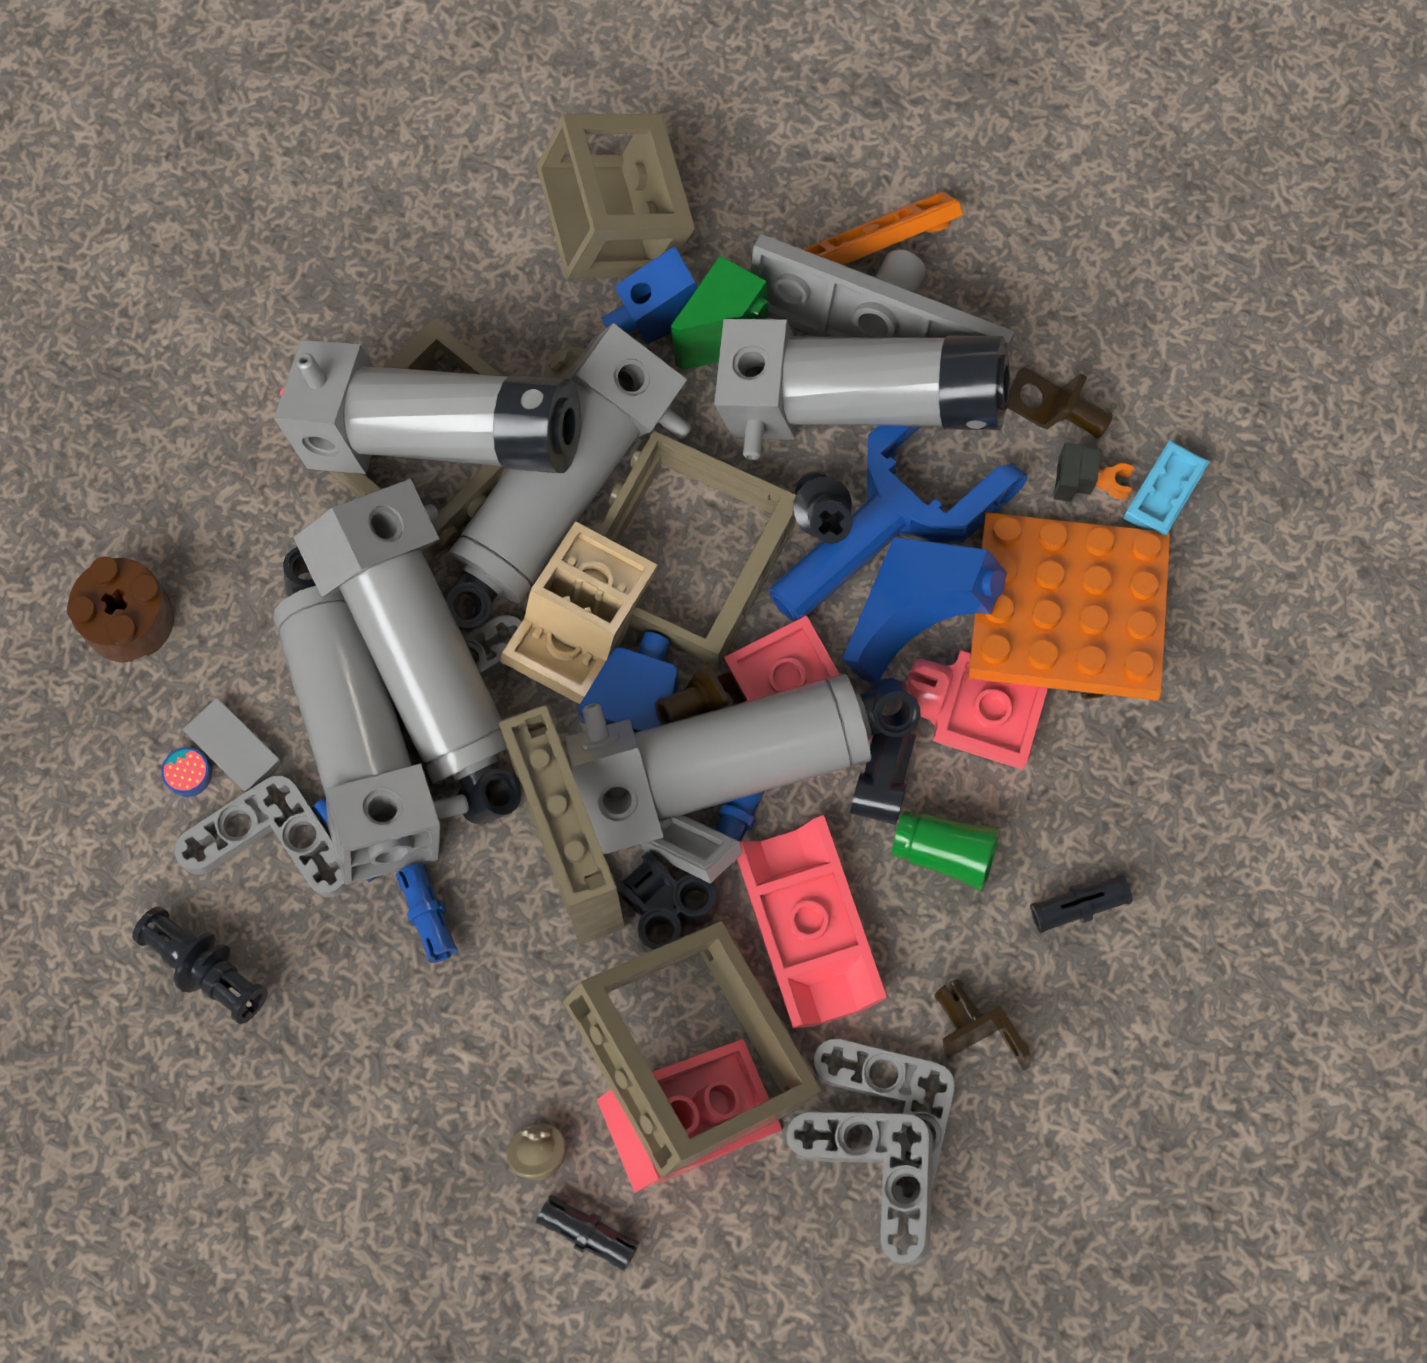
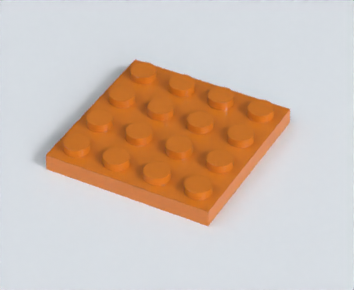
[968,512,1170,701]

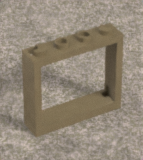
[328,319,507,559]
[591,430,797,669]
[499,705,625,945]
[563,921,822,1178]

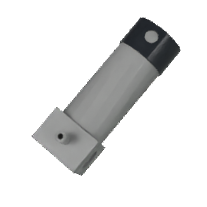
[714,319,1010,460]
[274,340,581,474]

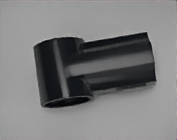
[850,733,916,825]

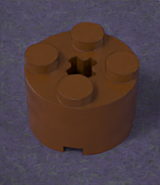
[67,556,174,663]

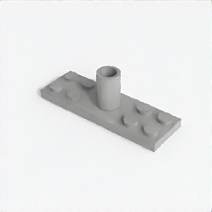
[750,234,1015,356]

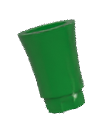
[891,811,1001,892]

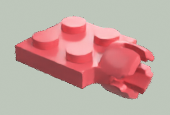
[901,650,1048,770]

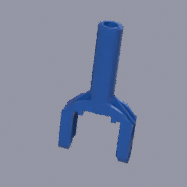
[768,426,1028,621]

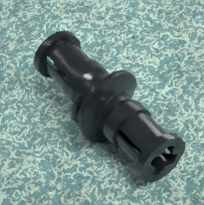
[793,472,853,544]
[132,906,268,1024]

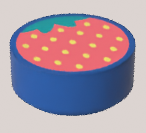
[161,747,212,797]

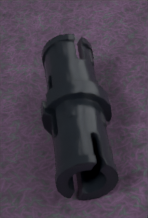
[1030,874,1133,933]
[536,1194,639,1272]

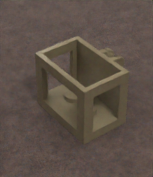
[536,114,695,280]

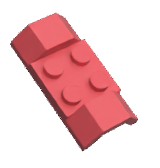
[737,815,887,1029]

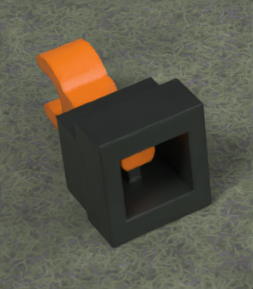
[1053,442,1134,502]

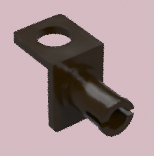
[1007,367,1113,439]
[655,662,746,725]
[934,979,1031,1070]

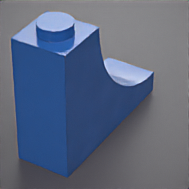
[842,537,1007,683]

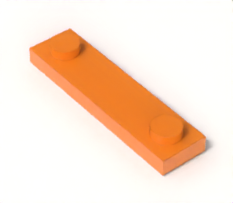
[802,191,963,265]

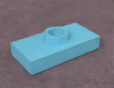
[1123,440,1210,536]

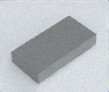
[182,697,283,793]
[641,815,743,883]

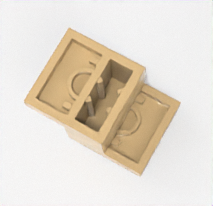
[500,521,657,704]

